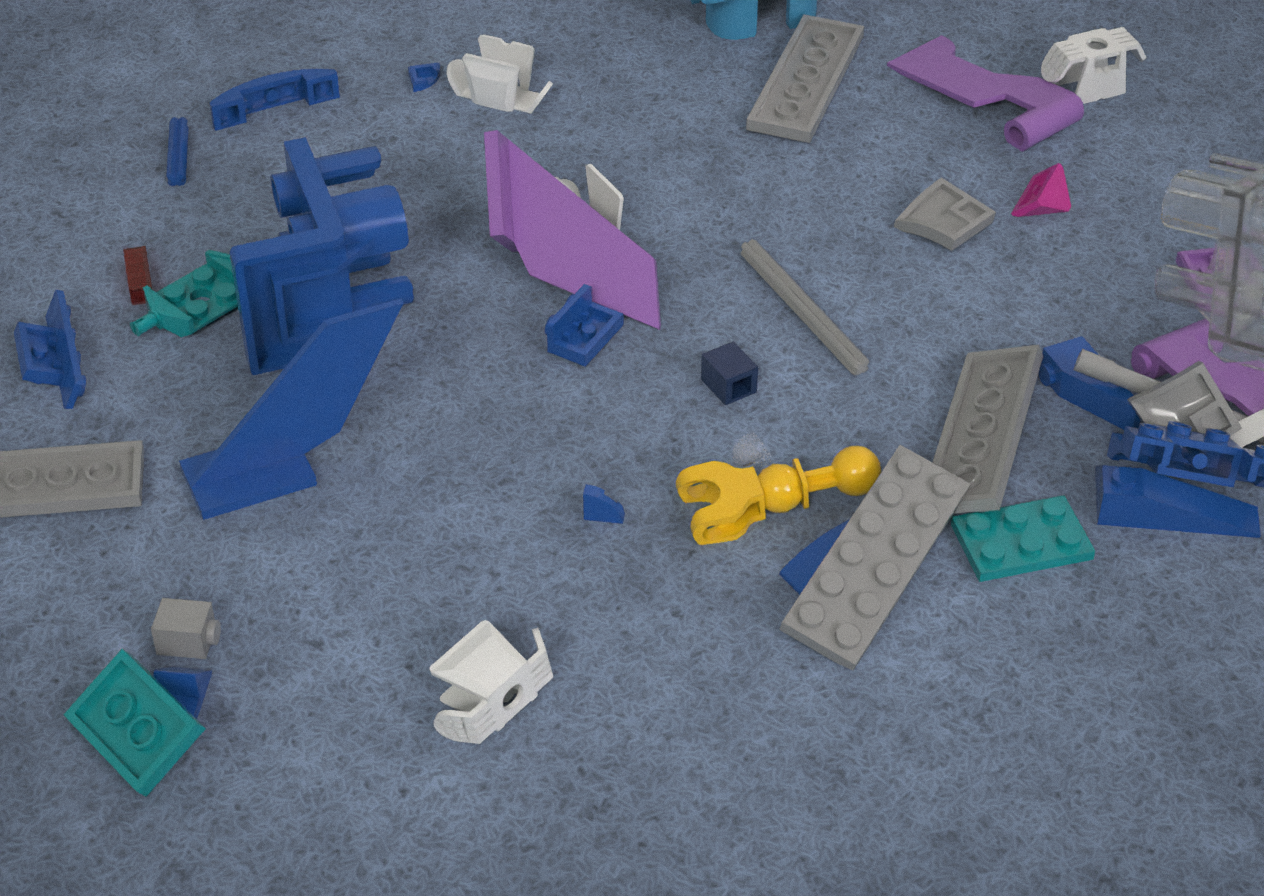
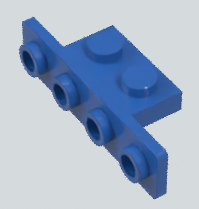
[14,290,86,409]

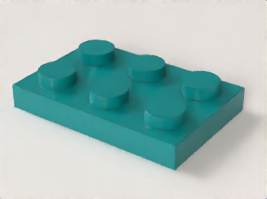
[951,495,1095,582]
[63,649,206,797]

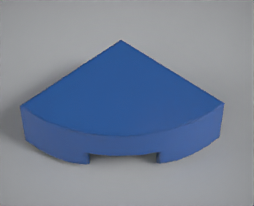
[408,62,440,92]
[583,484,625,524]

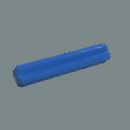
[166,116,189,186]

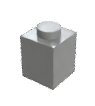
[151,598,221,659]

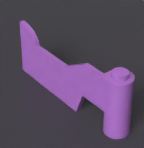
[887,35,1084,151]
[1131,318,1264,416]

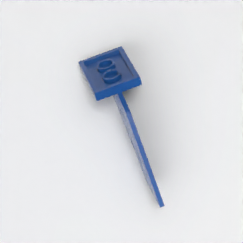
[179,298,404,520]

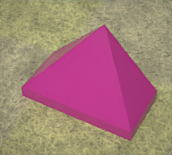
[1011,163,1071,217]

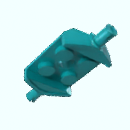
[130,250,238,338]

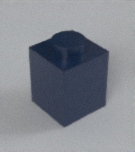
[701,341,758,406]

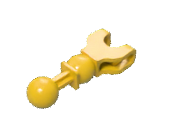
[675,446,881,545]

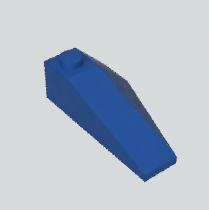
[1095,465,1261,538]

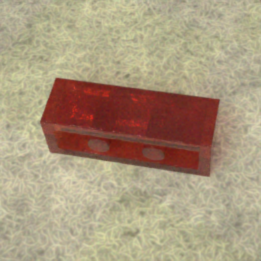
[123,246,153,305]

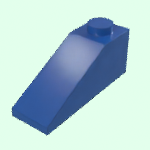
[1038,336,1140,430]

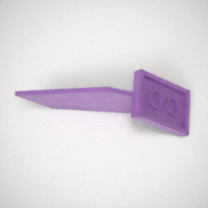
[484,130,661,330]

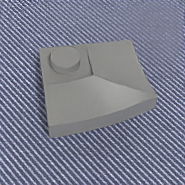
[894,177,996,251]
[1127,361,1242,436]

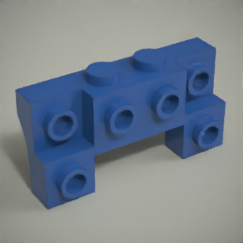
[1107,421,1264,488]

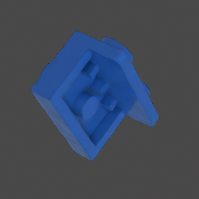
[545,284,624,367]

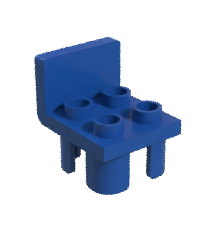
[229,137,414,375]

